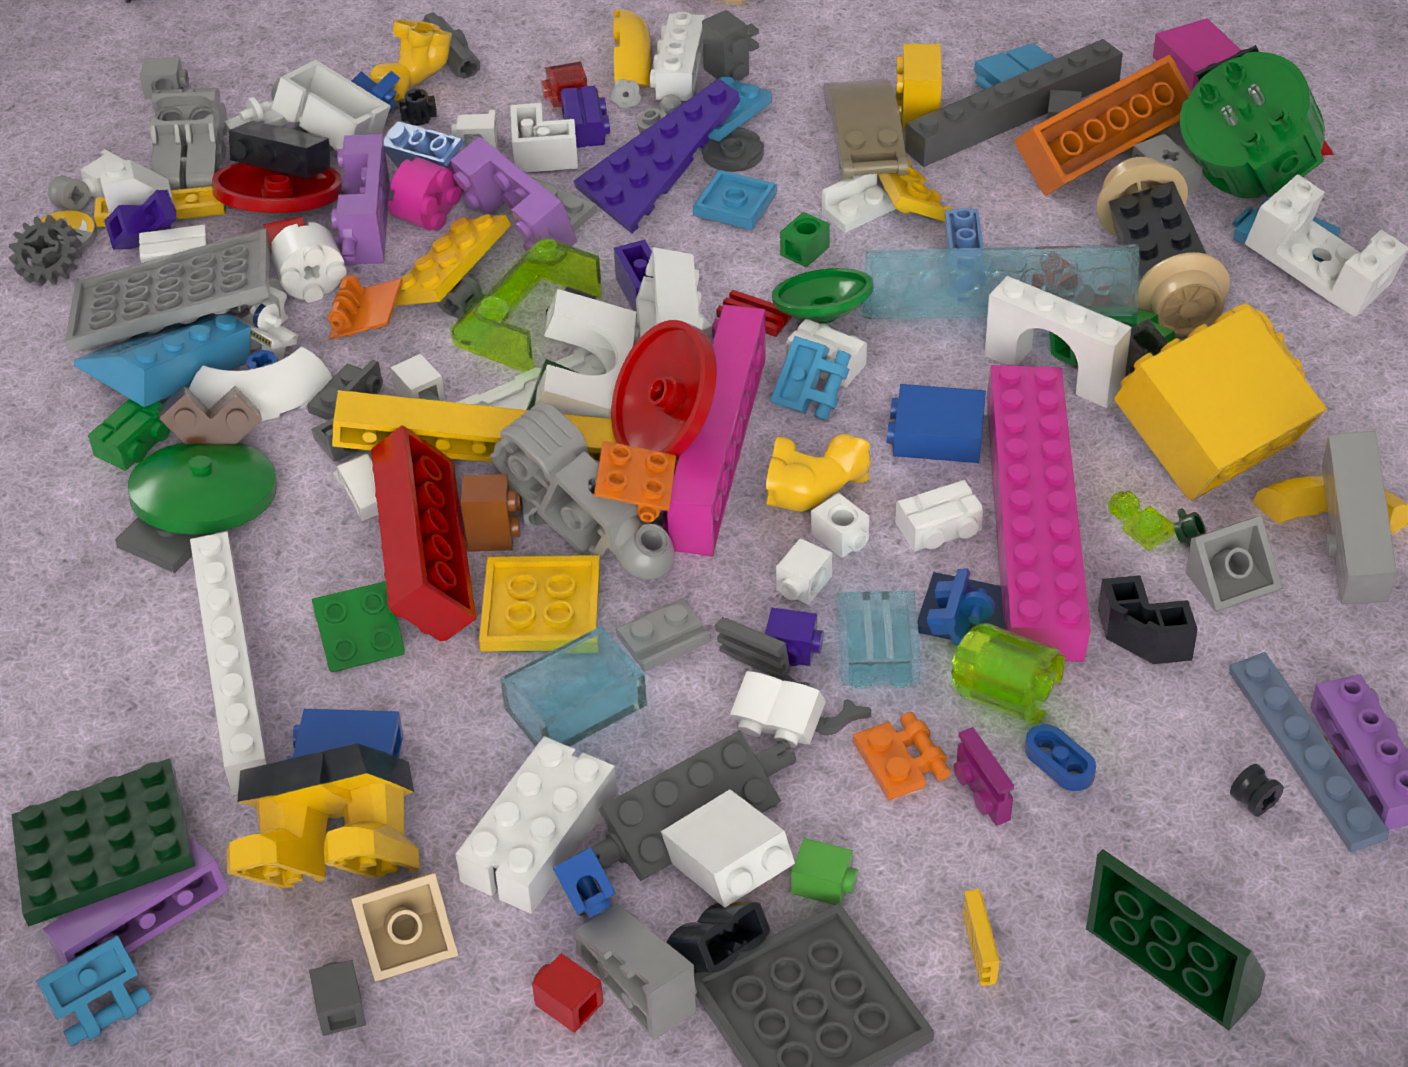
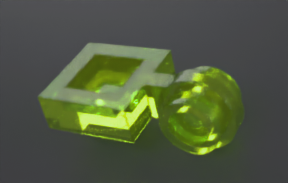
[1108,491,1175,551]

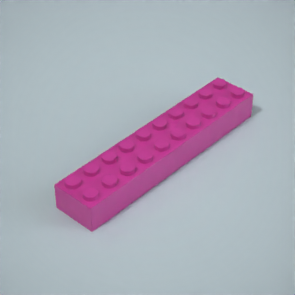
[986,365,1091,662]

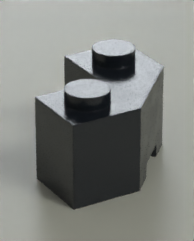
[1098,575,1198,664]

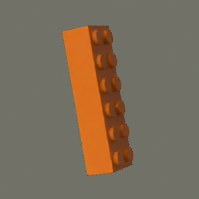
[1013,54,1191,196]

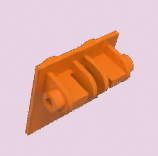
[328,274,403,340]
[594,440,676,523]

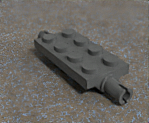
[576,730,796,881]

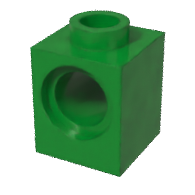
[780,212,830,268]

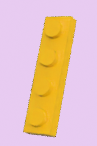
[94,186,226,227]

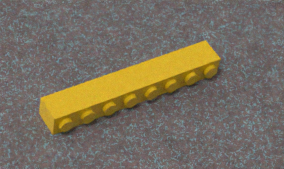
[332,390,616,463]

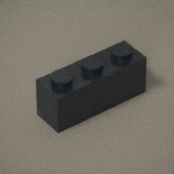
[229,121,330,179]

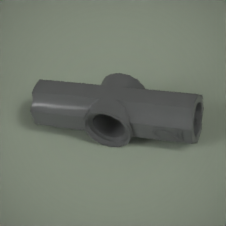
[422,12,480,79]

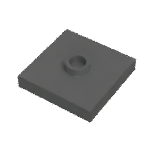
[115,517,214,573]

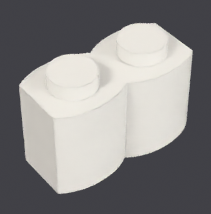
[730,671,826,747]

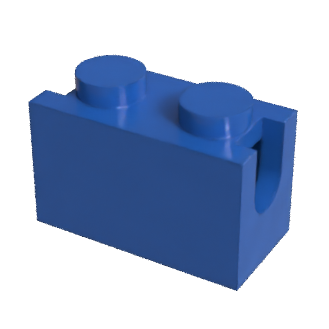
[553,847,616,918]

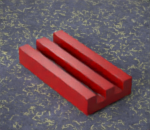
[716,289,792,337]

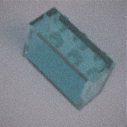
[500,626,647,747]

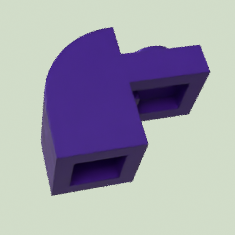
[104,190,177,250]

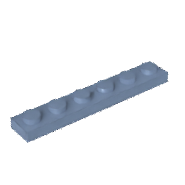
[1229,652,1389,852]

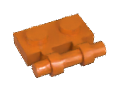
[853,712,951,801]

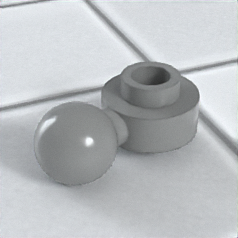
[637,95,683,133]

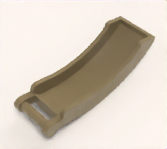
[823,79,908,179]

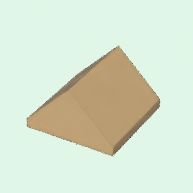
[351,872,458,982]

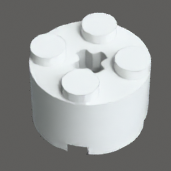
[271,222,347,303]

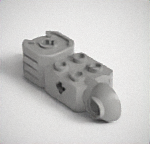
[490,402,675,580]

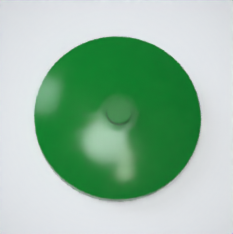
[128,442,277,534]

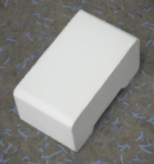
[337,454,378,521]

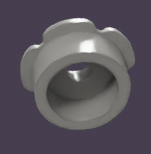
[611,79,641,108]

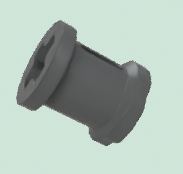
[439,276,483,319]

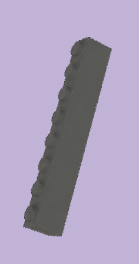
[905,39,1123,167]

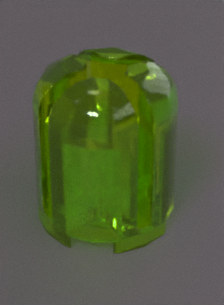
[951,623,1065,724]

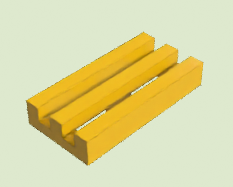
[962,889,1000,986]

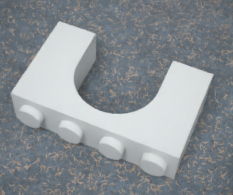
[985,276,1132,408]
[535,289,640,419]

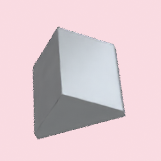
[1185,515,1283,611]

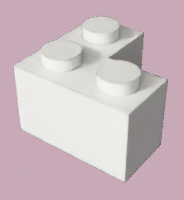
[510,103,578,173]

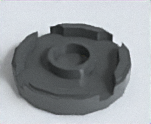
[702,127,764,172]

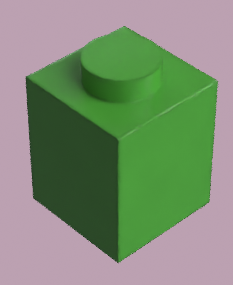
[791,838,858,905]

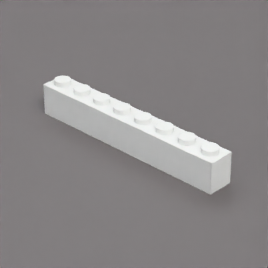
[190,532,269,795]

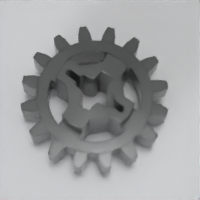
[9,215,82,286]

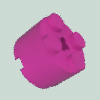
[388,157,462,231]

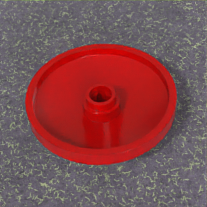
[212,163,342,213]
[611,320,717,458]

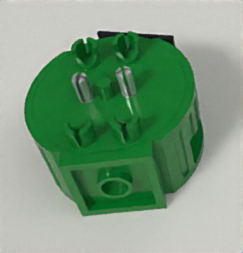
[1180,45,1325,198]

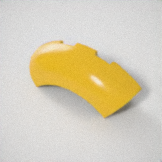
[613,9,651,87]
[1253,475,1408,534]

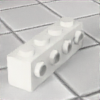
[650,12,705,101]

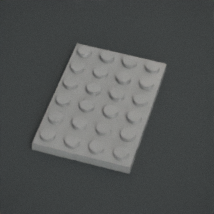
[65,228,271,353]

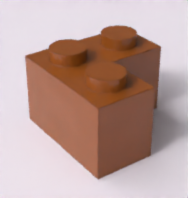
[461,474,522,552]

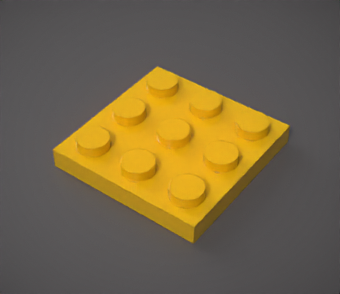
[479,555,601,652]

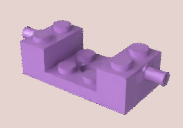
[331,134,390,265]
[446,136,578,264]

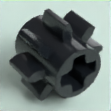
[399,89,437,126]

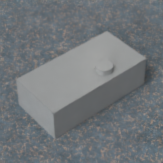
[1322,430,1397,604]

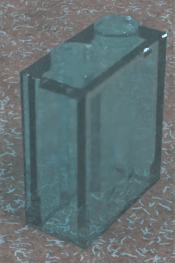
[837,591,921,689]

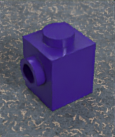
[765,607,824,666]

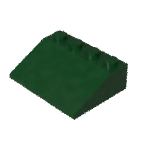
[1086,849,1266,1030]

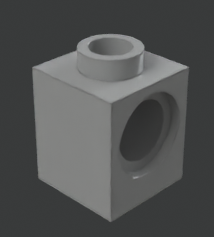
[140,57,189,99]

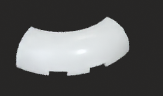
[189,346,332,421]

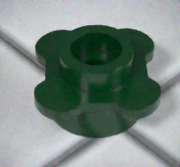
[1174,508,1206,548]

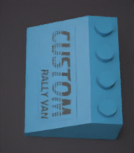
[74,313,251,407]

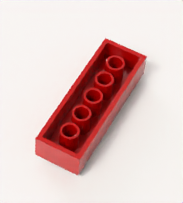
[371,425,477,641]

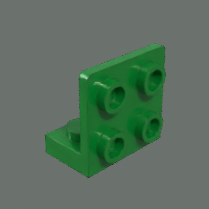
[312,581,405,672]

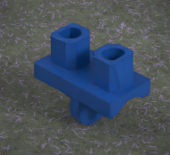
[927,568,995,646]

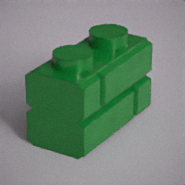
[88,399,171,471]

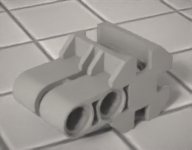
[150,88,228,190]

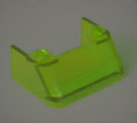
[450,239,602,372]

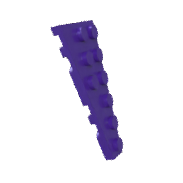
[573,78,740,234]

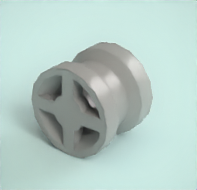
[48,175,90,210]

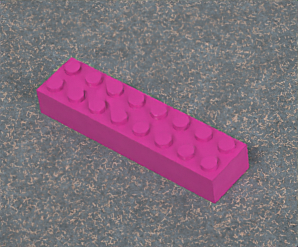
[662,305,766,556]

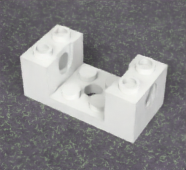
[1245,174,1408,317]

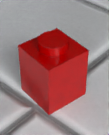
[532,953,603,1033]

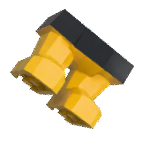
[226,743,420,888]

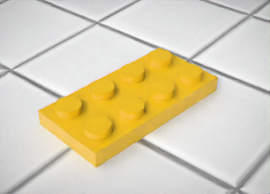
[395,214,511,306]

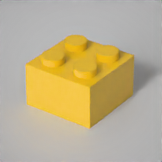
[896,44,942,129]

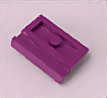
[953,727,1014,826]

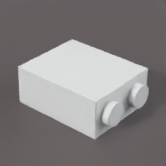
[661,789,795,908]

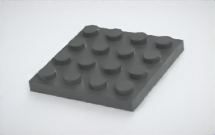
[694,903,934,1067]

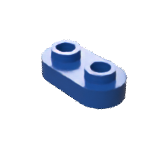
[1025,724,1096,791]

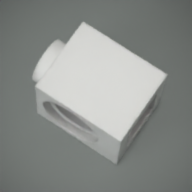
[811,493,869,558]
[776,538,832,605]

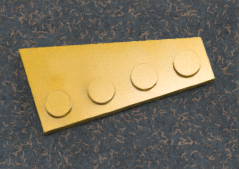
[877,159,953,222]

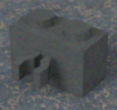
[702,10,759,81]

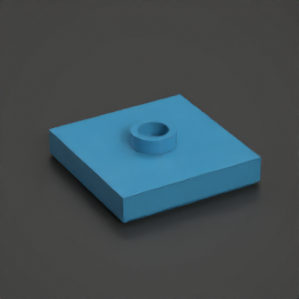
[693,170,777,230]

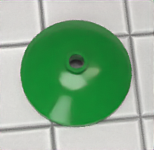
[772,268,874,323]

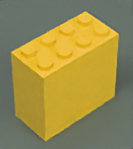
[1114,306,1327,501]

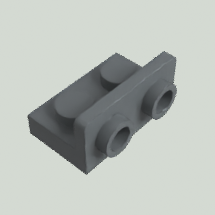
[307,360,383,420]

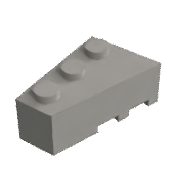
[574,903,697,1041]

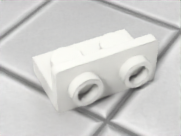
[822,174,896,233]

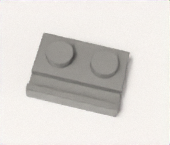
[616,598,711,672]

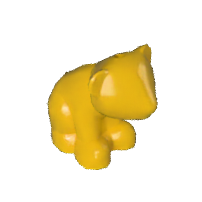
[369,19,452,108]
[766,433,871,512]

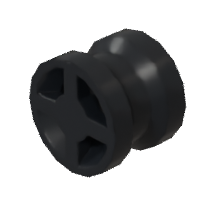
[1230,764,1284,817]

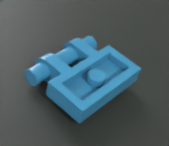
[770,336,851,421]
[35,936,151,1047]

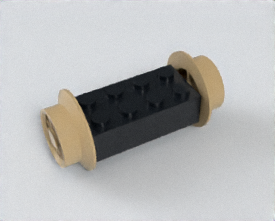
[1096,157,1230,337]

